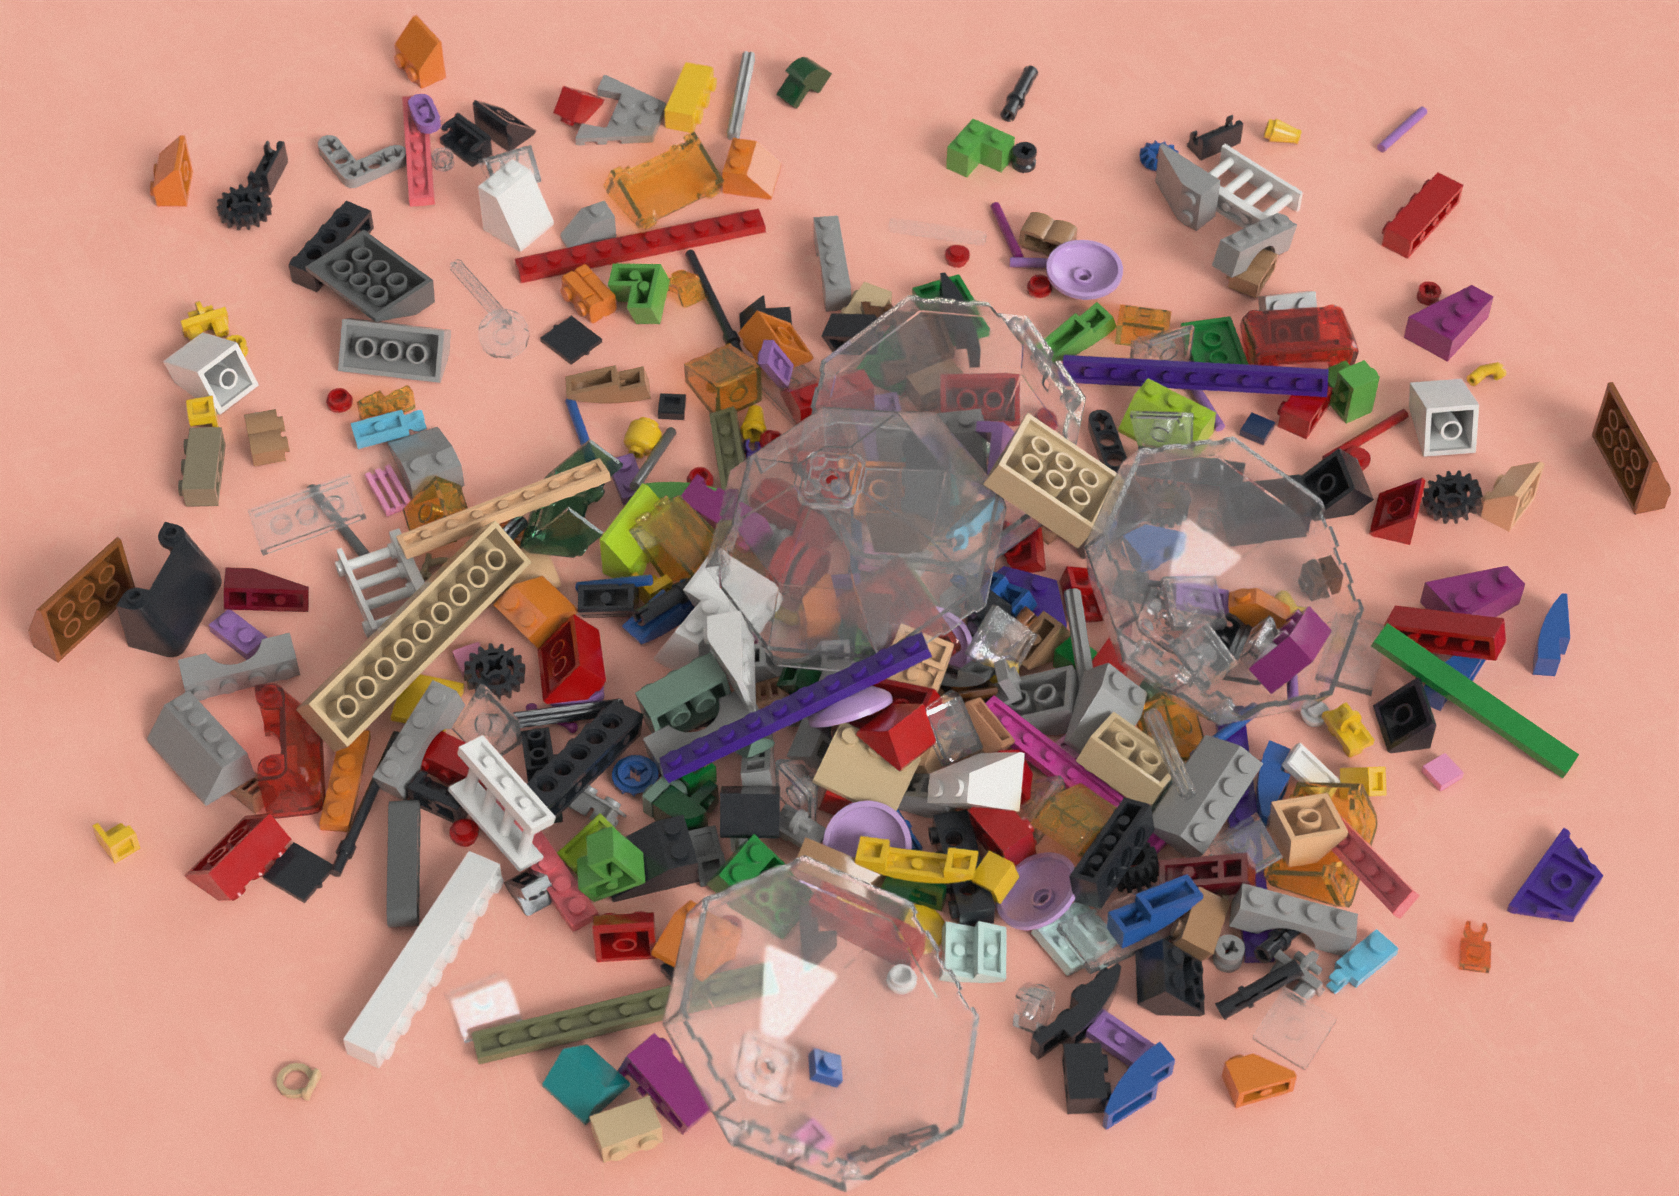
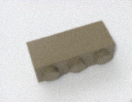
[178,427,226,507]

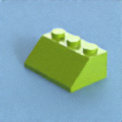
[1118,378,1216,454]
[599,483,675,578]

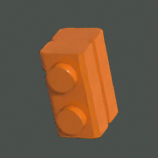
[560,265,616,324]

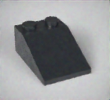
[611,815,699,902]

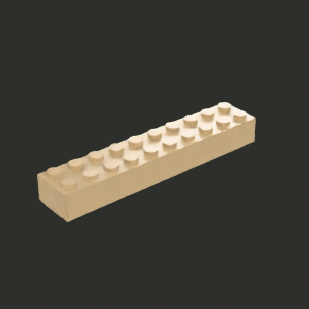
[296,521,531,752]

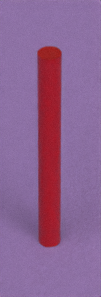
[1322,409,1409,460]

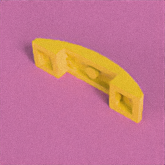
[855,836,978,883]

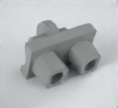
[779,804,826,848]
[1269,950,1325,1005]

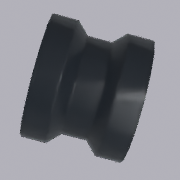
[1012,142,1037,173]

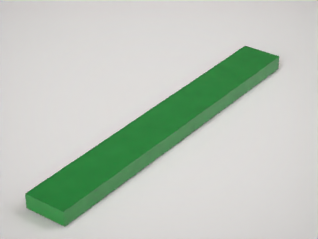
[1371,623,1580,778]

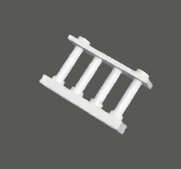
[1208,144,1303,229]
[335,528,425,638]
[448,735,555,872]

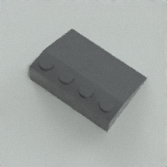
[306,230,435,322]

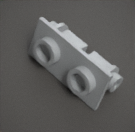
[568,786,627,828]

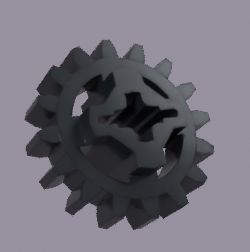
[216,184,273,230]
[1422,470,1483,524]
[464,643,525,702]

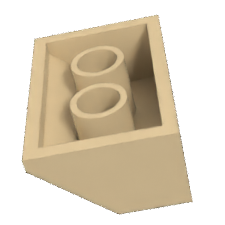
[1076,712,1185,807]
[812,723,921,811]

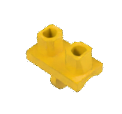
[180,301,229,341]
[1321,702,1375,758]

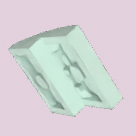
[1031,902,1118,976]
[941,921,1007,983]

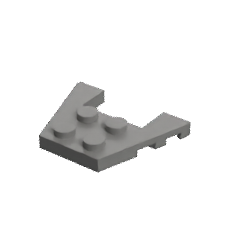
[575,75,667,146]

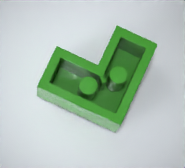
[946,118,1015,178]
[608,263,670,324]
[1327,360,1380,424]
[577,826,645,902]

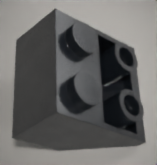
[1135,939,1205,1016]

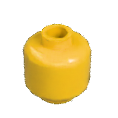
[623,417,662,458]

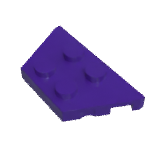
[963,566,1067,628]
[1507,827,1604,923]

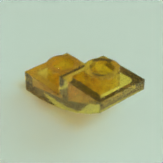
[357,384,416,420]

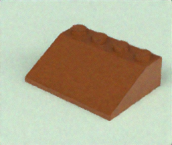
[1592,382,1671,515]
[28,537,135,663]

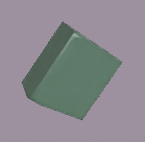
[735,736,775,758]

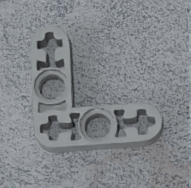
[318,135,407,188]

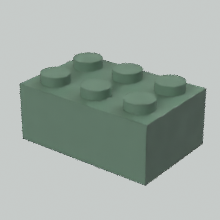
[635,652,731,733]

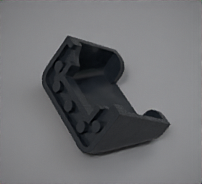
[116,522,222,657]

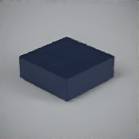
[1239,412,1276,445]

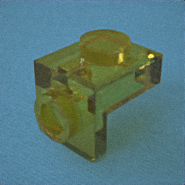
[668,270,705,308]

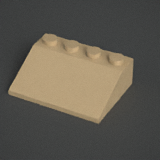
[983,413,1122,548]

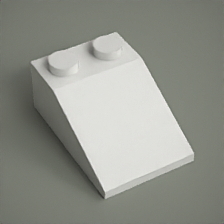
[703,610,756,713]

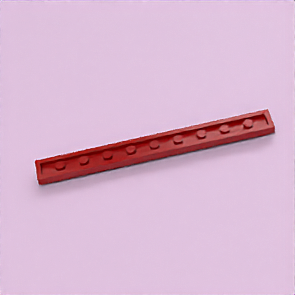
[515,208,766,283]

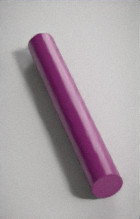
[990,202,1024,257]

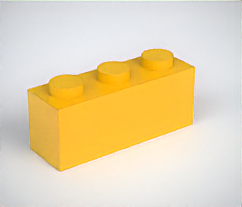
[664,62,717,133]

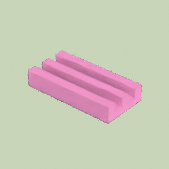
[365,464,412,516]

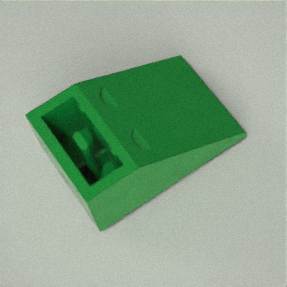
[707,834,815,938]

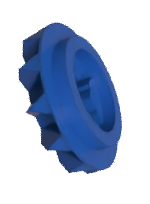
[1139,140,1179,171]
[612,755,659,797]

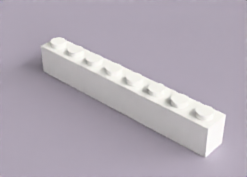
[343,851,504,1069]

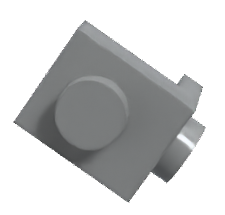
[994,658,1022,705]

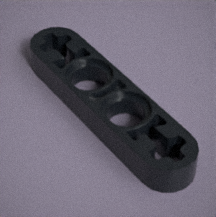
[1088,410,1133,473]

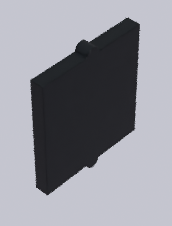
[540,315,603,365]
[263,842,333,904]

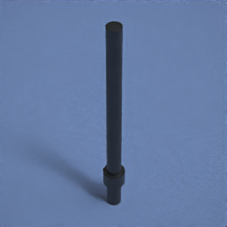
[685,249,745,361]
[330,731,400,877]

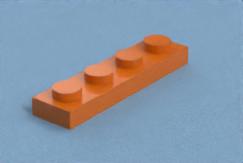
[319,730,371,832]

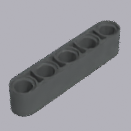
[386,800,421,928]

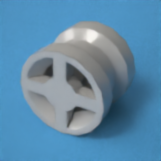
[1212,934,1245,973]

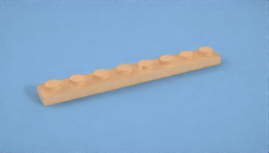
[396,458,611,559]

